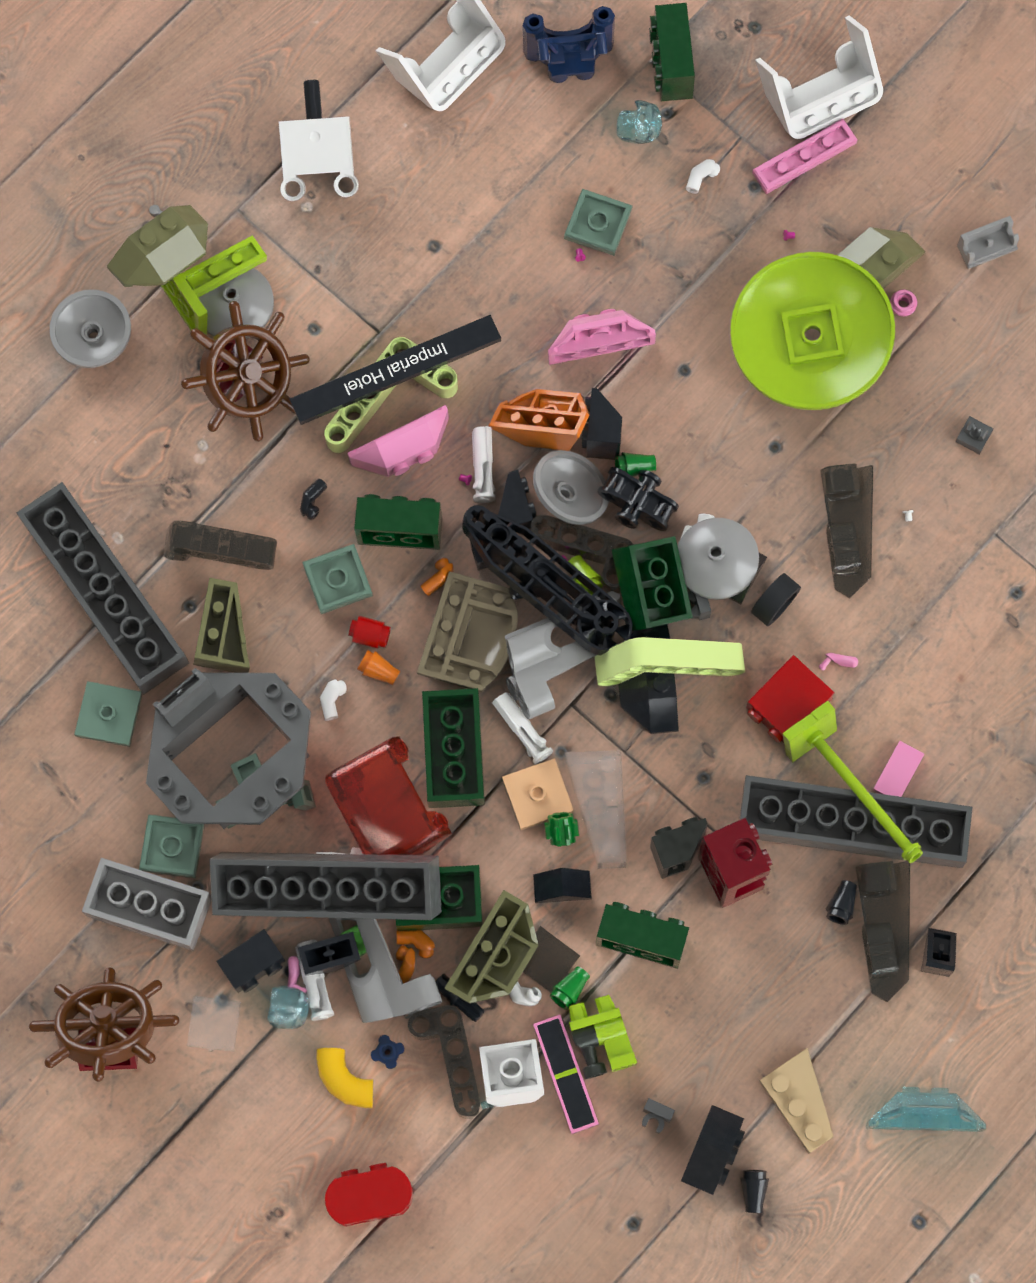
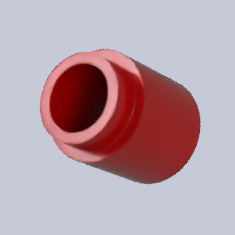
[348,616,391,649]

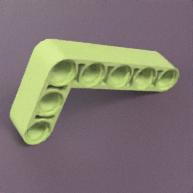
[324,337,458,453]
[594,637,745,686]

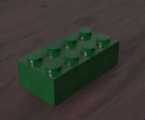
[422,688,485,808]

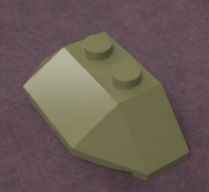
[107,205,208,287]
[838,227,925,289]
[445,890,539,1004]

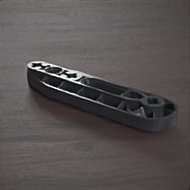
[462,505,633,655]

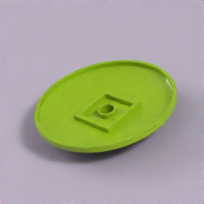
[730,252,895,410]

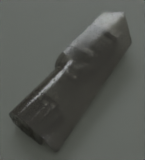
[820,463,873,598]
[856,861,910,1002]

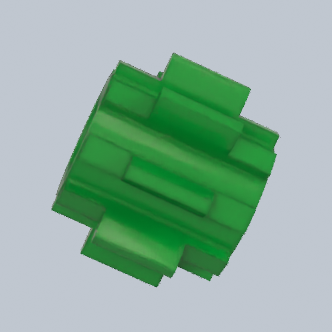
[544,812,579,847]

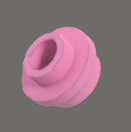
[890,290,917,317]

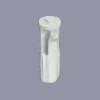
[472,426,496,503]
[492,692,553,764]
[295,940,334,1021]

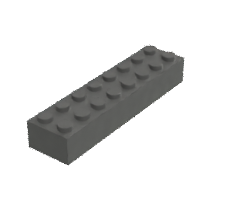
[16,482,189,695]
[739,775,973,868]
[209,852,441,920]

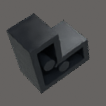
[681,1105,745,1195]

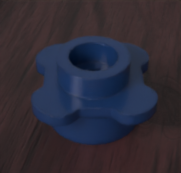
[371,1035,405,1069]

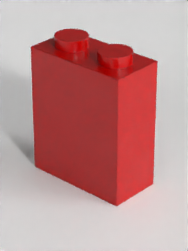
[746,655,835,743]

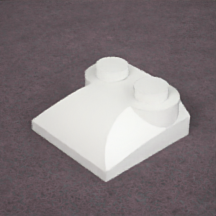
[479,1039,544,1107]

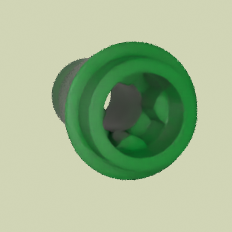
[615,452,656,477]
[550,966,590,1010]

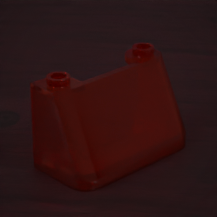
[325,736,452,855]

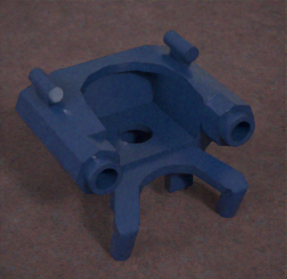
[522,6,615,83]

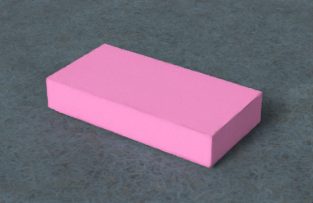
[873,741,924,797]

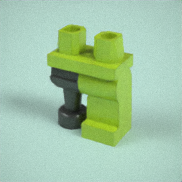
[569,995,637,1079]

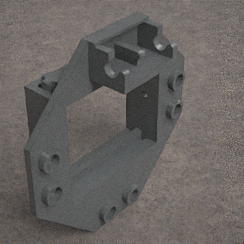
[146,668,311,830]

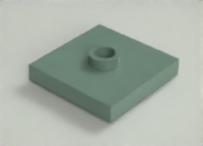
[564,189,633,256]
[302,544,373,614]
[74,681,142,747]
[139,814,205,878]

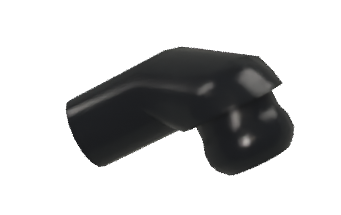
[300,478,327,520]

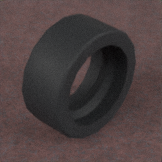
[751,573,801,626]

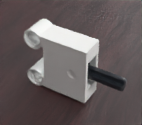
[279,79,359,201]

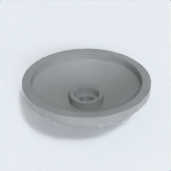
[199,268,274,339]
[49,290,131,368]
[533,450,609,525]
[678,518,759,600]

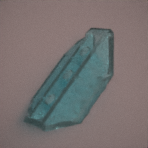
[866,1087,986,1132]

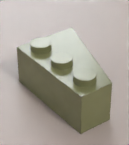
[193,578,250,673]

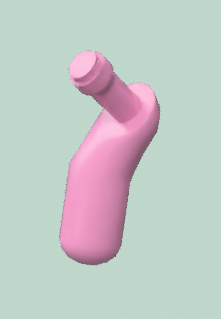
[819,653,858,671]
[288,956,307,995]

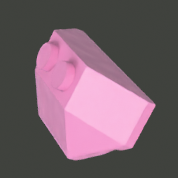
[548,309,656,365]
[348,405,449,477]

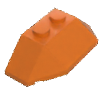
[489,389,589,451]

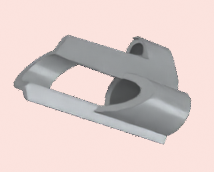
[505,591,621,720]
[329,918,442,1023]

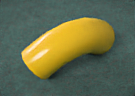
[316,1048,373,1108]

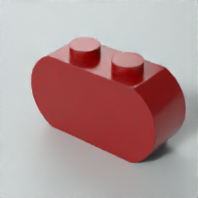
[325,1163,413,1227]

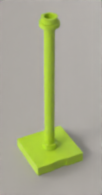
[783,701,923,863]

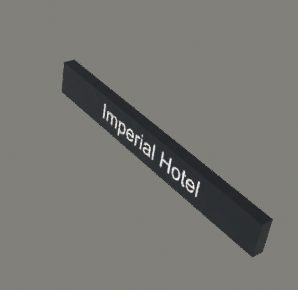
[289,315,501,425]

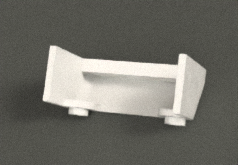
[376,0,505,111]
[755,15,883,139]

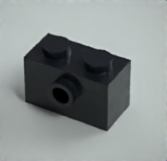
[216,929,285,993]

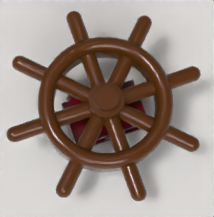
[181,301,310,442]
[29,967,179,1082]

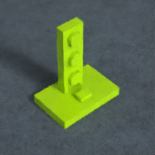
[160,235,267,335]

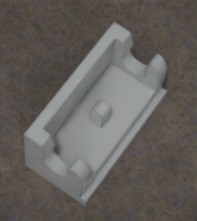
[957,216,1019,269]

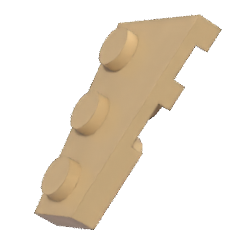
[759,1048,834,1153]

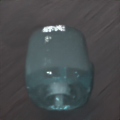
[617,100,662,144]
[267,986,309,1029]

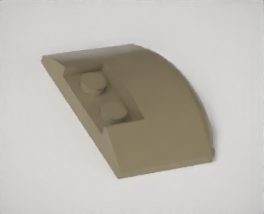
[417,571,518,692]

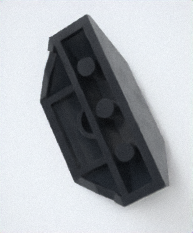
[618,624,679,734]

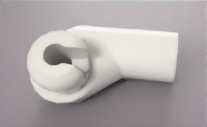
[686,159,720,194]
[320,679,347,721]
[510,981,542,1006]

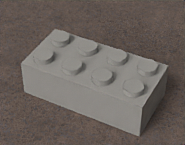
[82,858,212,951]

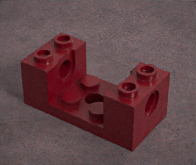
[698,818,773,908]

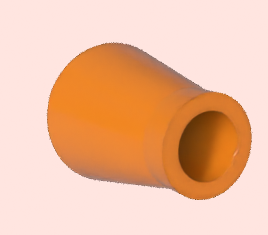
[357,650,400,685]

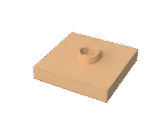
[502,758,574,830]

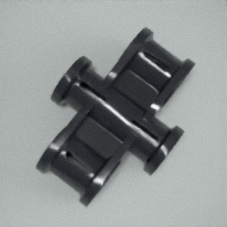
[597,467,679,531]

